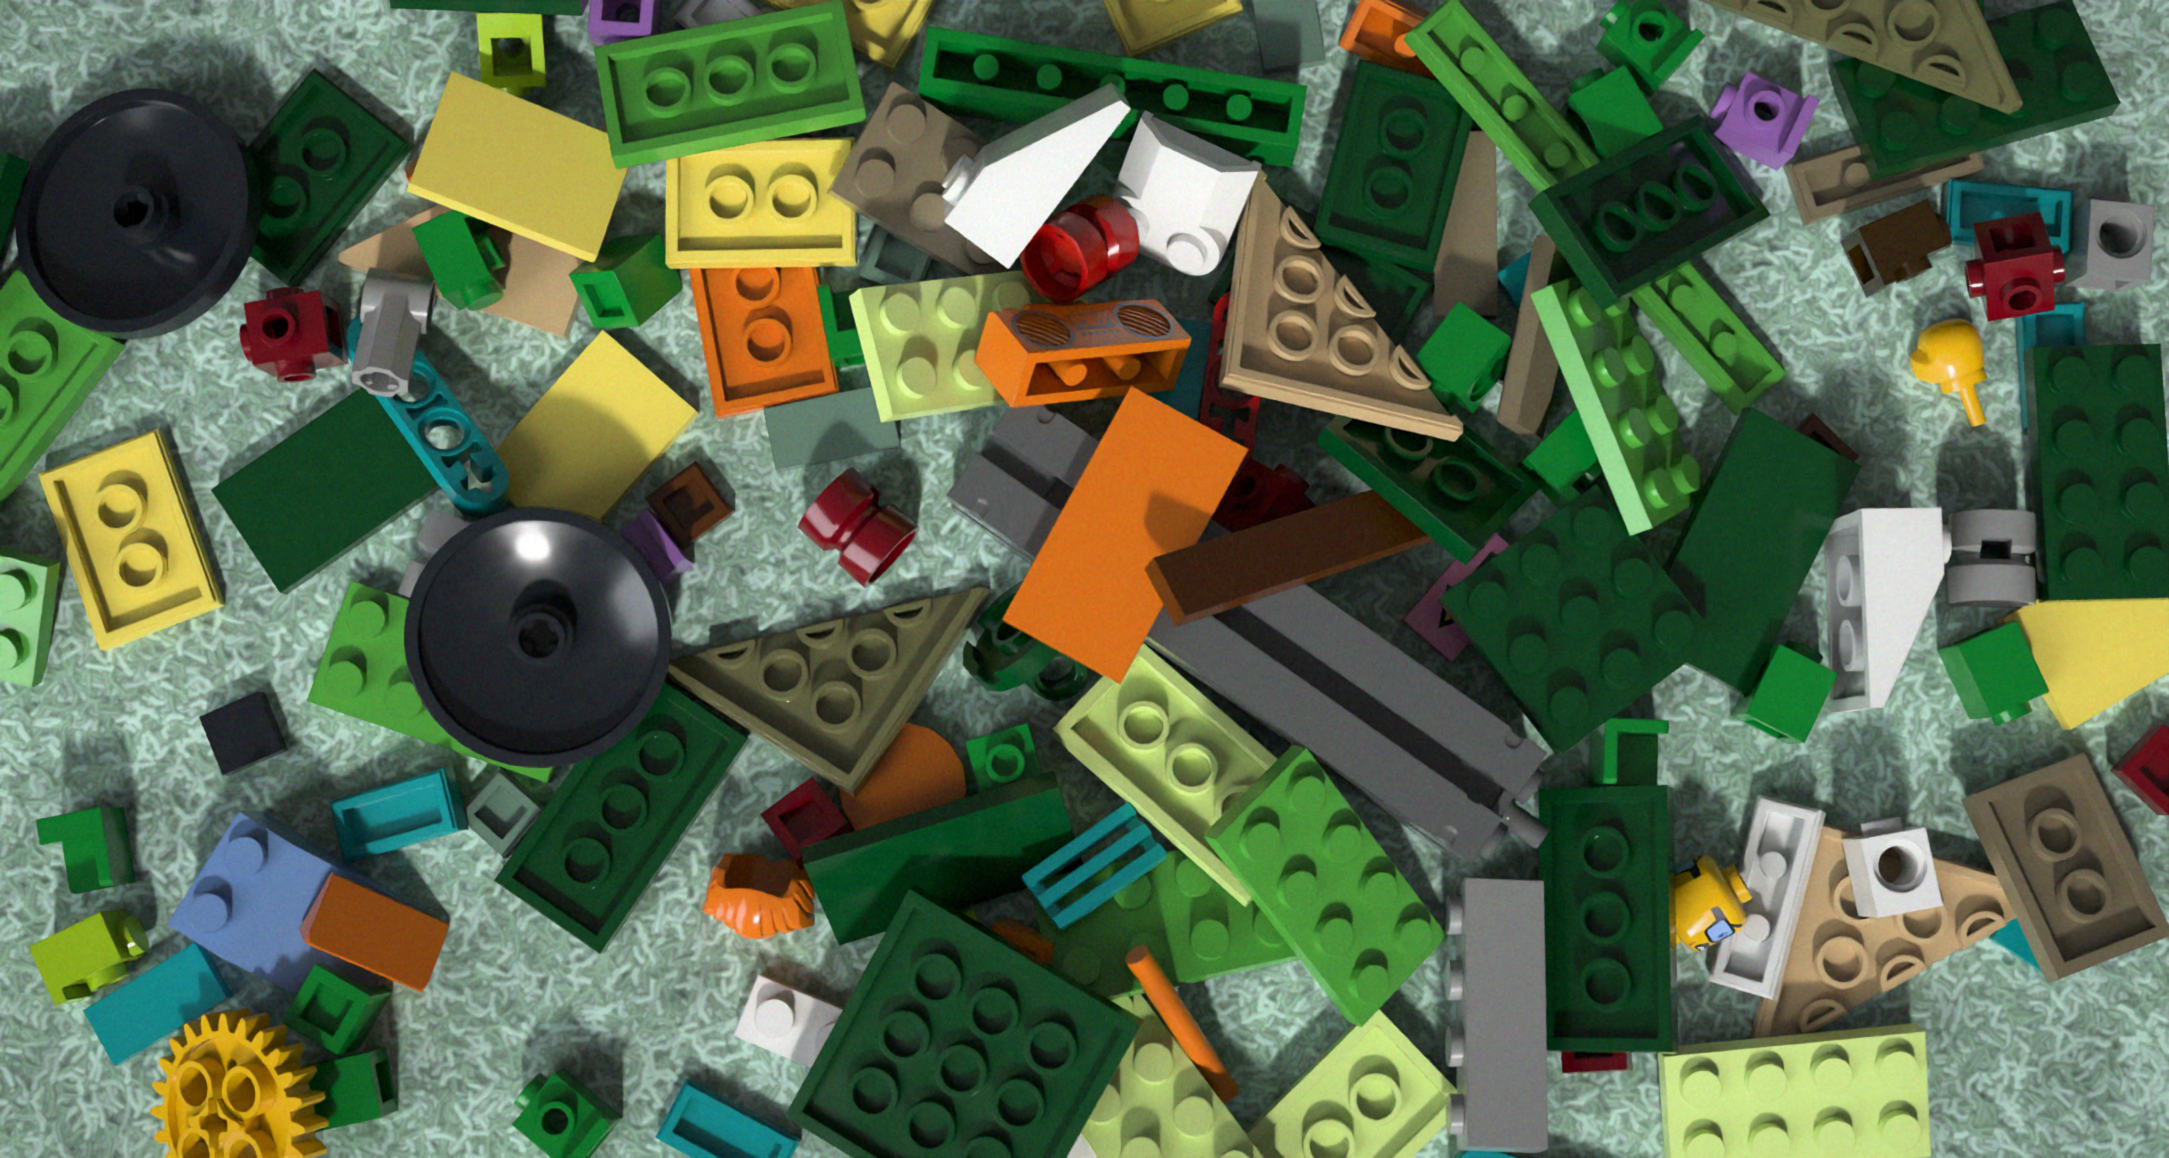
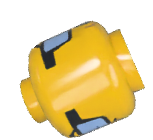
[1675,855,1753,951]

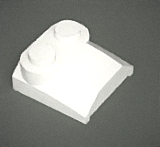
[1110,110,1262,276]

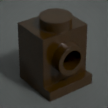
[1840,199,1952,298]

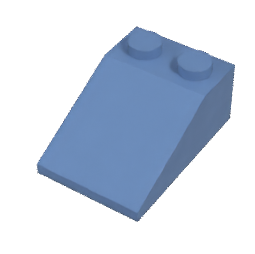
[167,811,424,995]

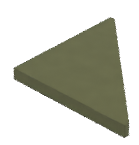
[1699,0,2023,114]
[665,584,991,798]

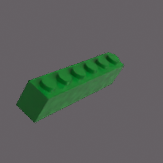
[918,26,1307,168]

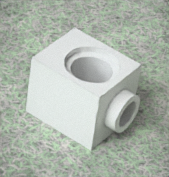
[1842,817,1943,918]

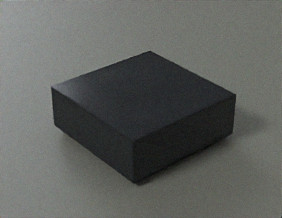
[199,691,288,776]

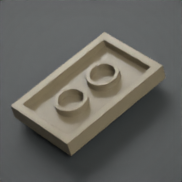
[827,81,1006,277]
[1961,752,2169,983]

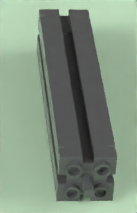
[946,404,1550,863]

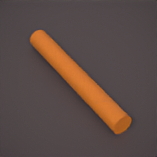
[1125,945,1239,1103]

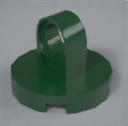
[963,581,1087,701]

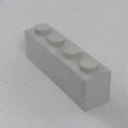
[1445,878,1548,1153]

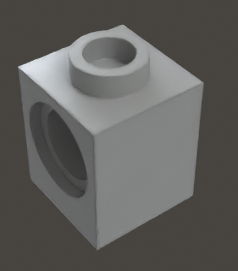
[2063,193,2155,293]

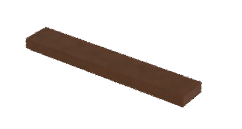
[1144,489,1434,627]

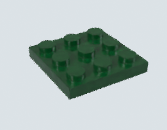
[1438,484,1718,757]

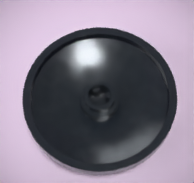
[15,88,261,340]
[404,506,673,768]

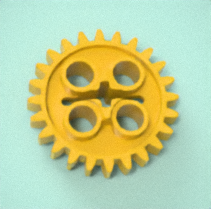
[151,1008,329,1158]

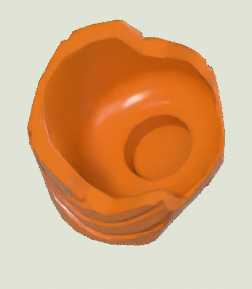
[701,852,815,940]

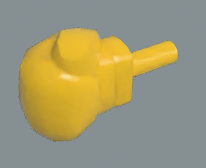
[1910,318,1988,427]

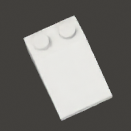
[941,83,1131,269]
[1824,508,1952,713]

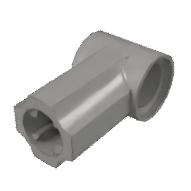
[351,267,436,398]

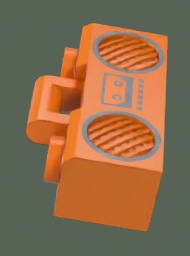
[974,299,1192,408]

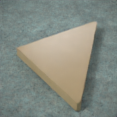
[337,123,630,340]
[1219,168,1463,442]
[1749,823,2016,1039]

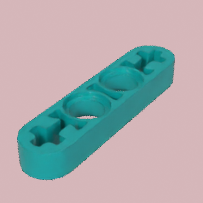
[346,314,509,518]

